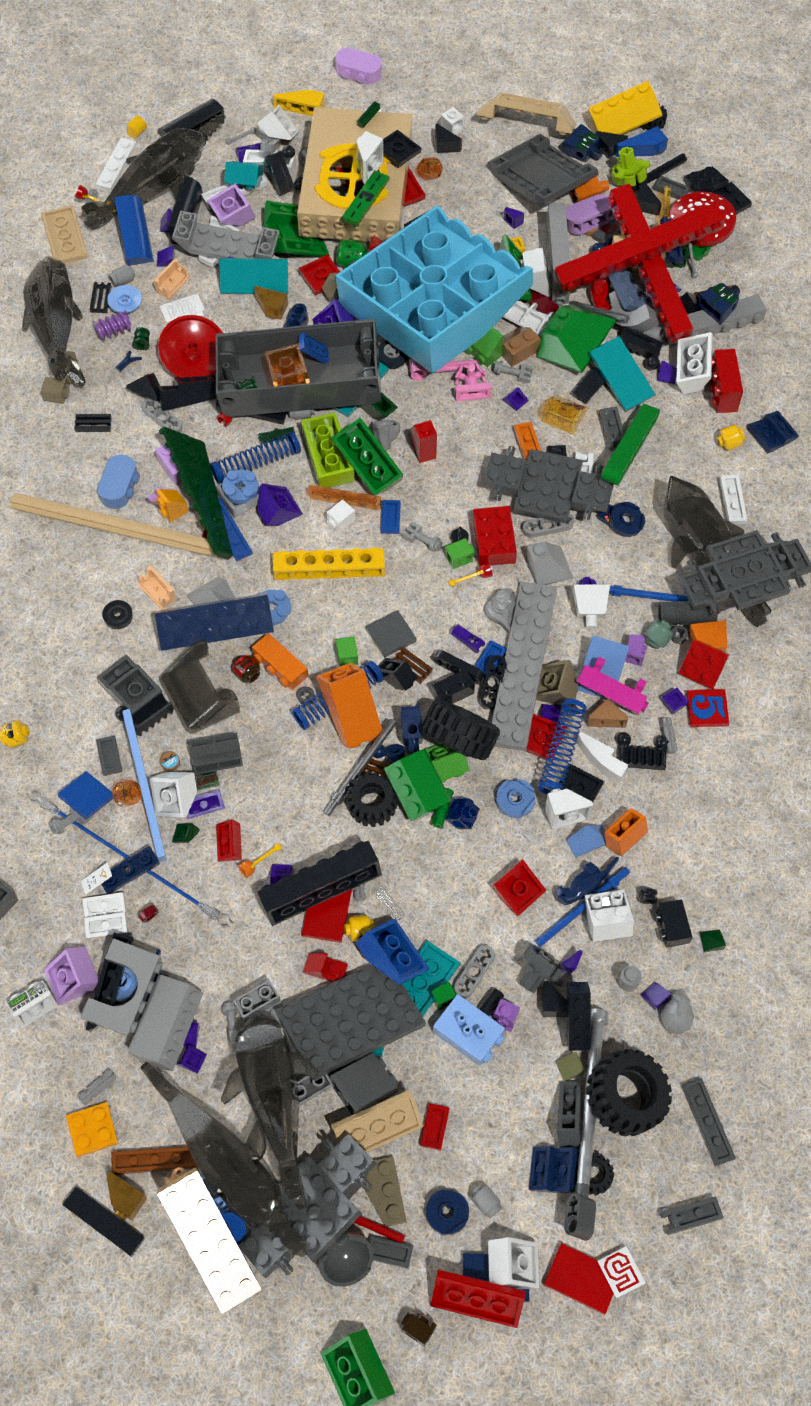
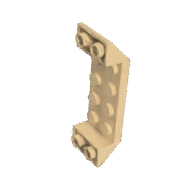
[477,92,576,135]

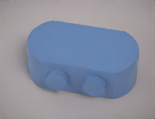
[97,455,140,509]

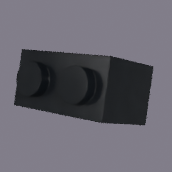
[432,669,475,704]
[654,899,693,948]

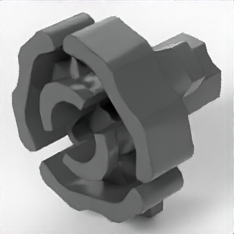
[519,944,566,993]

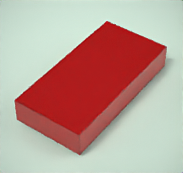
[420,1103,450,1151]

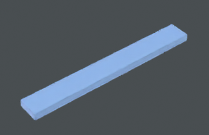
[122,709,167,862]

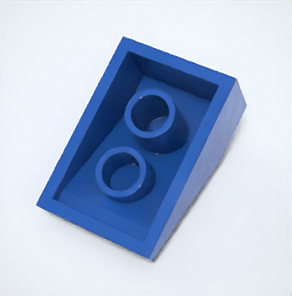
[355,919,429,985]

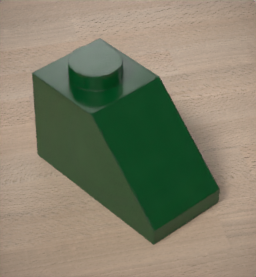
[360,392,397,419]

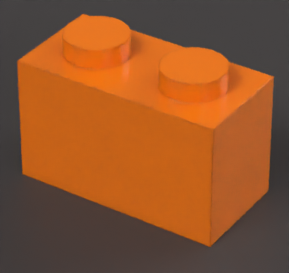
[604,808,648,857]

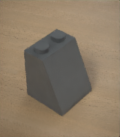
[330,1053,399,1115]

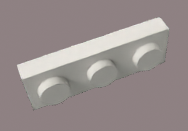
[720,474,747,525]

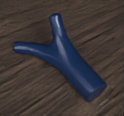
[116,351,142,372]

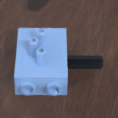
[433,989,506,1066]

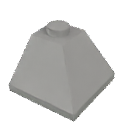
[526,542,573,585]

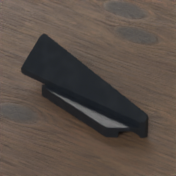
[157,375,217,411]
[85,932,134,1032]

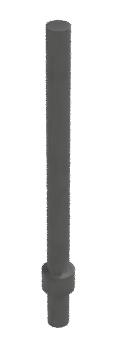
[323,719,397,817]

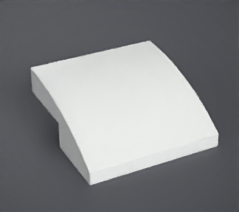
[82,892,127,938]

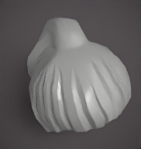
[372,419,400,450]
[485,588,516,632]
[661,989,694,1034]

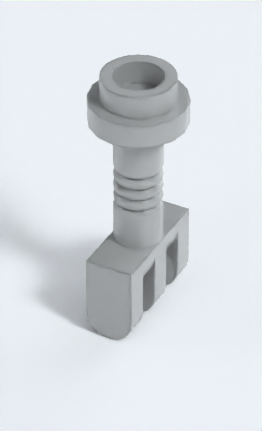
[493,361,533,383]
[401,522,443,551]
[49,808,93,834]
[222,1002,241,1052]

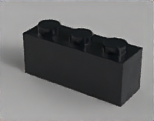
[566,982,591,1051]

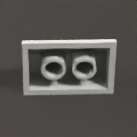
[676,332,713,394]

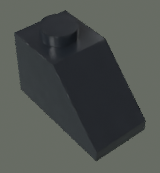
[378,658,418,691]

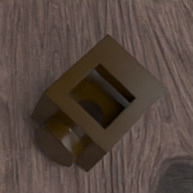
[401,1312,437,1347]

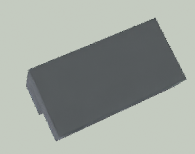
[189,732,243,775]

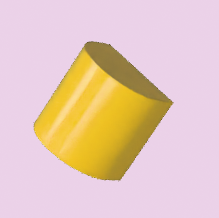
[127,115,147,139]

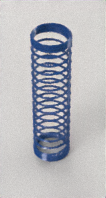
[210,431,301,484]
[292,660,384,730]
[538,698,587,795]

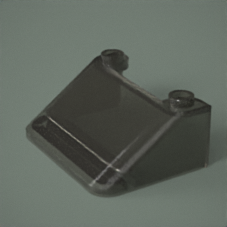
[159,639,240,734]

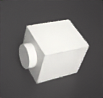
[326,499,355,532]

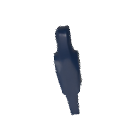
[555,857,619,905]

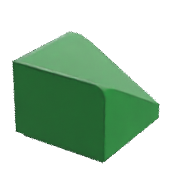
[432,982,456,1010]

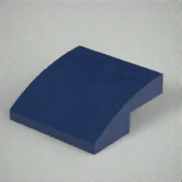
[747,411,799,454]
[529,1146,578,1193]

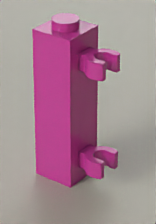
[577,657,649,715]

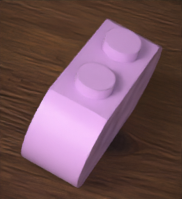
[336,47,382,85]
[566,194,613,235]

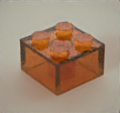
[265,343,310,386]

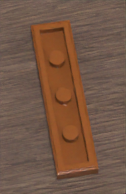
[112,1146,199,1175]

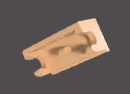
[154,259,190,299]
[138,566,176,610]

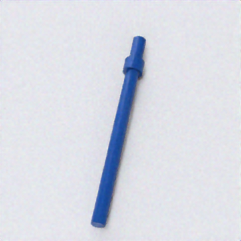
[609,585,689,602]
[535,867,630,947]

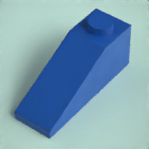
[615,126,668,157]

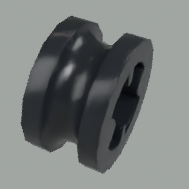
[639,889,658,904]

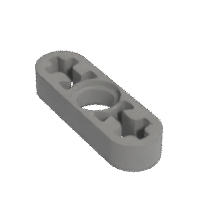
[260,135,282,152]
[142,398,182,433]
[522,513,574,538]
[454,945,495,999]

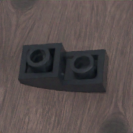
[573,368,606,404]

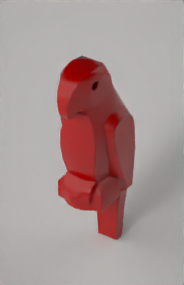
[589,276,612,310]

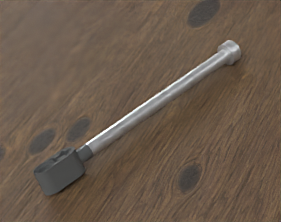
[564,1009,609,1241]

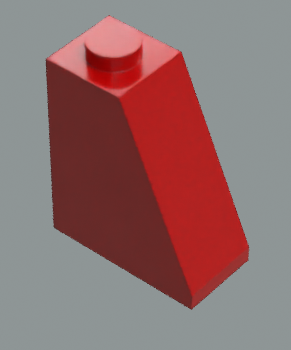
[408,420,437,463]

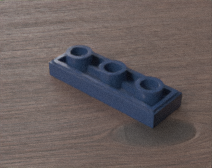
[102,846,160,894]

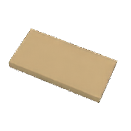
[41,205,88,266]
[331,1090,424,1152]

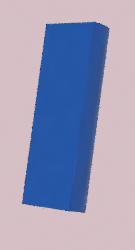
[114,195,154,266]

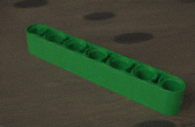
[601,403,660,486]

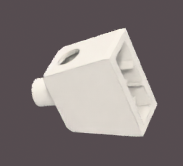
[572,584,610,628]

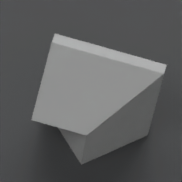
[187,577,235,605]

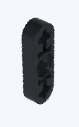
[432,649,485,685]
[479,655,506,709]

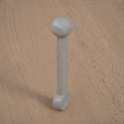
[225,127,256,145]
[687,243,698,278]

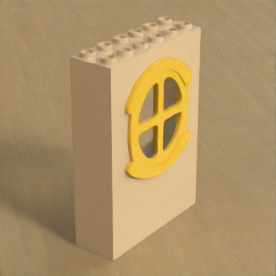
[297,107,412,242]

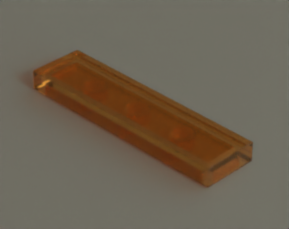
[309,485,382,510]

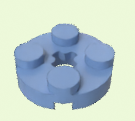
[222,470,259,504]
[258,589,291,625]
[496,779,535,819]

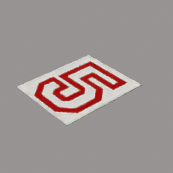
[598,1246,645,1298]

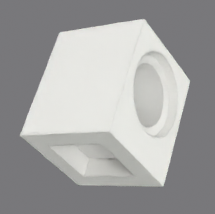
[441,107,464,135]

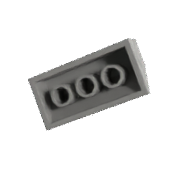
[127,975,203,1071]

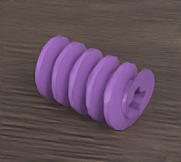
[93,310,131,341]

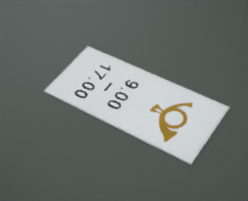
[81,862,112,895]

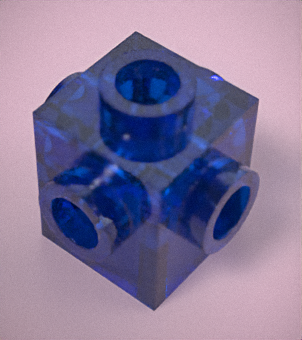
[445,797,480,830]

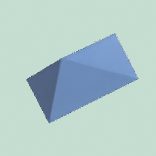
[567,825,606,858]

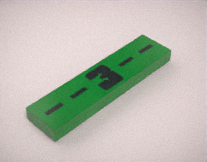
[342,170,390,227]

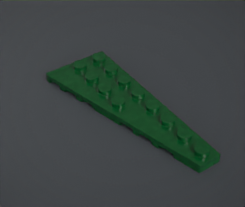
[159,426,233,560]

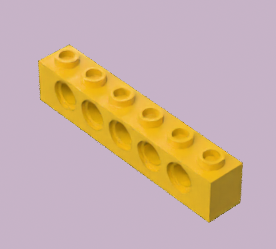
[273,547,385,580]

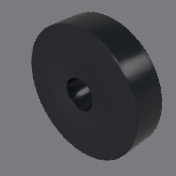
[102,600,133,629]

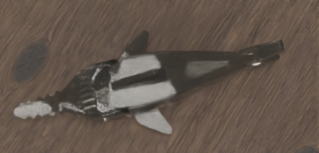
[81,114,226,230]
[140,1061,307,1257]

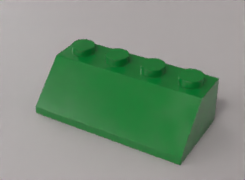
[331,417,404,496]

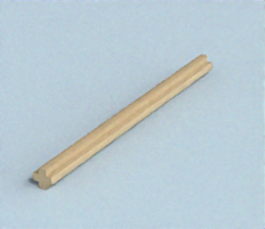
[10,493,219,558]

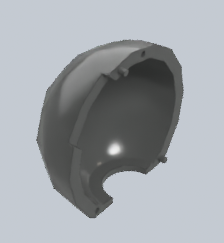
[319,1232,374,1287]

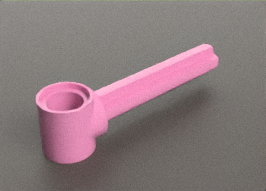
[409,358,478,380]

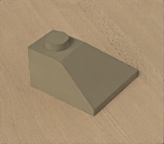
[536,660,578,706]

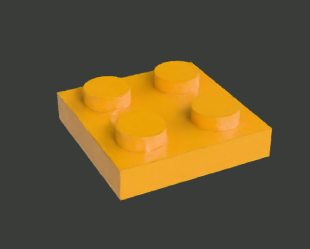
[66,1102,119,1158]

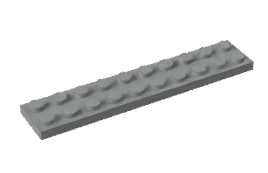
[492,581,557,751]

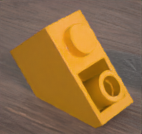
[156,489,189,523]

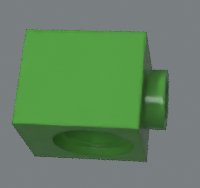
[445,538,475,569]
[336,636,358,666]

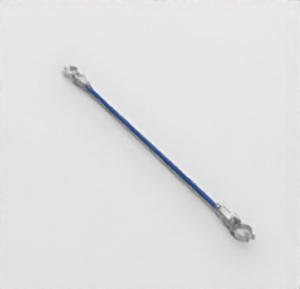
[26,790,234,928]

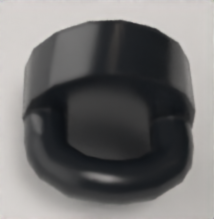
[451,526,469,543]

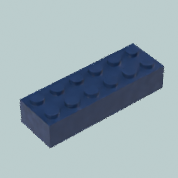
[154,593,274,651]

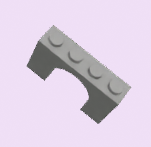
[80,939,163,1037]

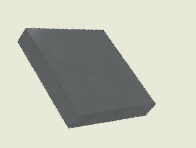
[365,610,417,658]

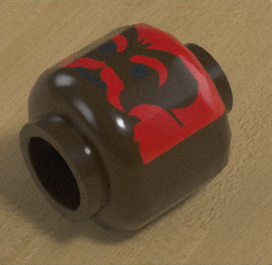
[232,655,260,683]

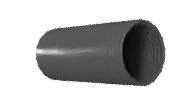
[658,601,718,625]

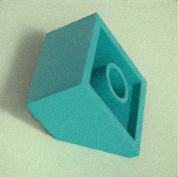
[224,161,265,189]

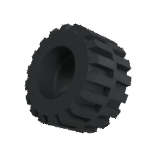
[347,773,397,827]

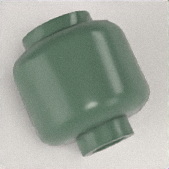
[646,620,674,649]

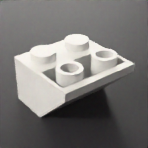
[585,890,634,942]

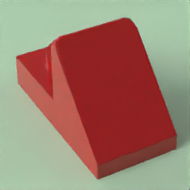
[303,953,348,982]

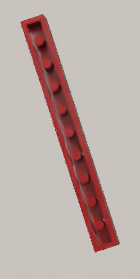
[608,184,693,343]
[555,202,725,293]

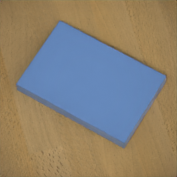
[578,636,629,699]

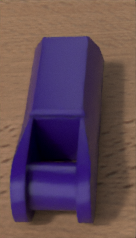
[451,624,485,653]

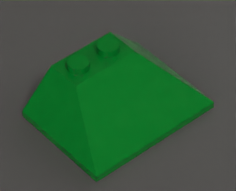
[263,201,330,257]
[537,304,616,373]

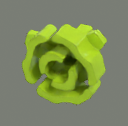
[611,147,650,186]

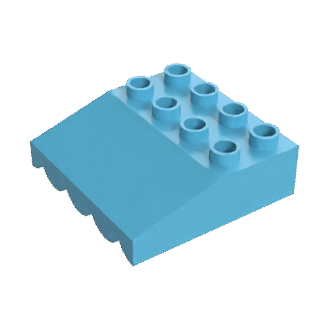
[335,205,533,374]

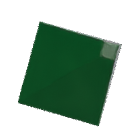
[172,824,200,843]
[700,929,726,952]

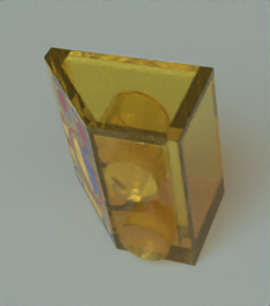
[542,395,588,435]

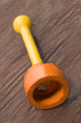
[238,843,282,878]

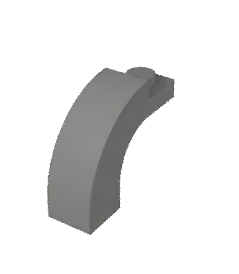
[609,291,659,332]

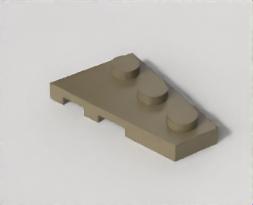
[366,1156,407,1227]

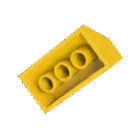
[588,80,663,135]

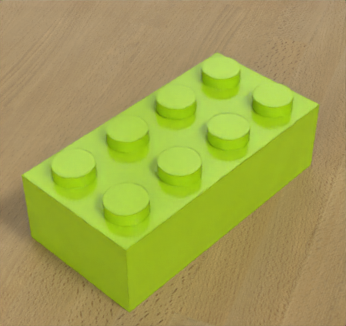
[301,412,355,490]

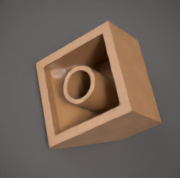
[502,327,541,367]

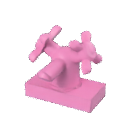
[455,363,491,401]

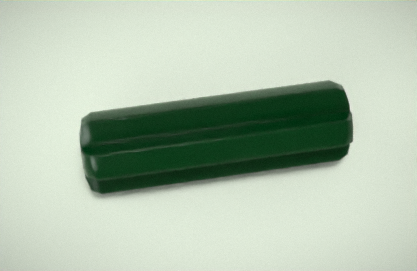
[357,101,380,128]

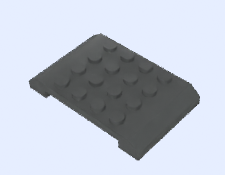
[487,134,599,207]

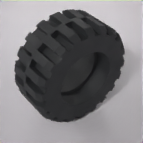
[422,699,500,760]
[586,1049,672,1137]

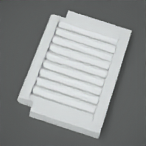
[159,293,205,324]

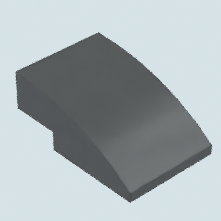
[97,654,163,715]

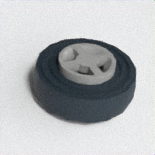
[379,340,408,369]

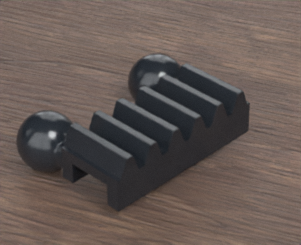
[264,145,303,196]
[621,327,664,370]
[115,685,174,737]
[616,732,669,771]

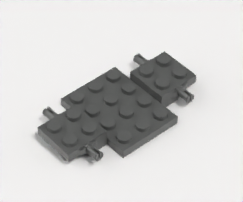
[483,446,614,524]
[678,530,811,615]
[238,1134,377,1278]

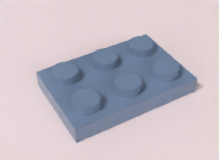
[608,270,649,311]

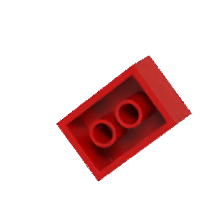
[709,349,743,413]
[473,506,517,566]

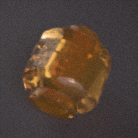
[418,157,443,180]
[112,780,142,807]

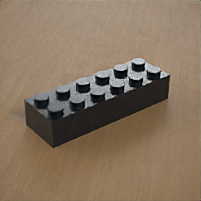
[257,840,382,926]

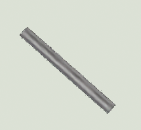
[570,300,629,323]

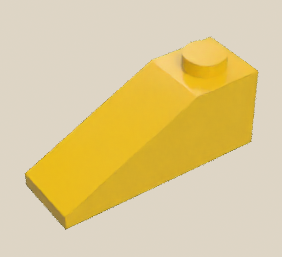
[273,90,325,116]

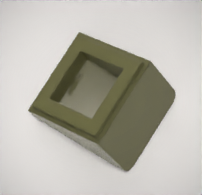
[556,1052,585,1081]

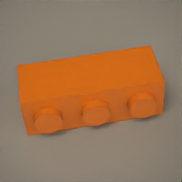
[252,633,309,691]

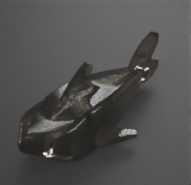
[22,256,86,387]
[663,476,772,627]
[221,1011,319,1210]

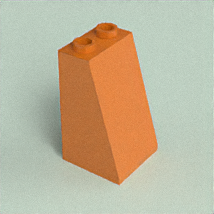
[316,662,382,748]

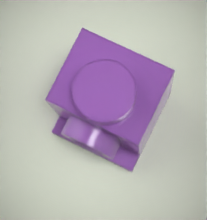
[625,634,647,666]
[493,999,520,1032]

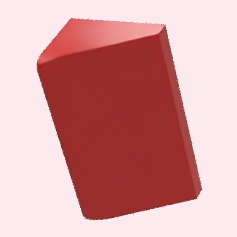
[216,819,242,862]

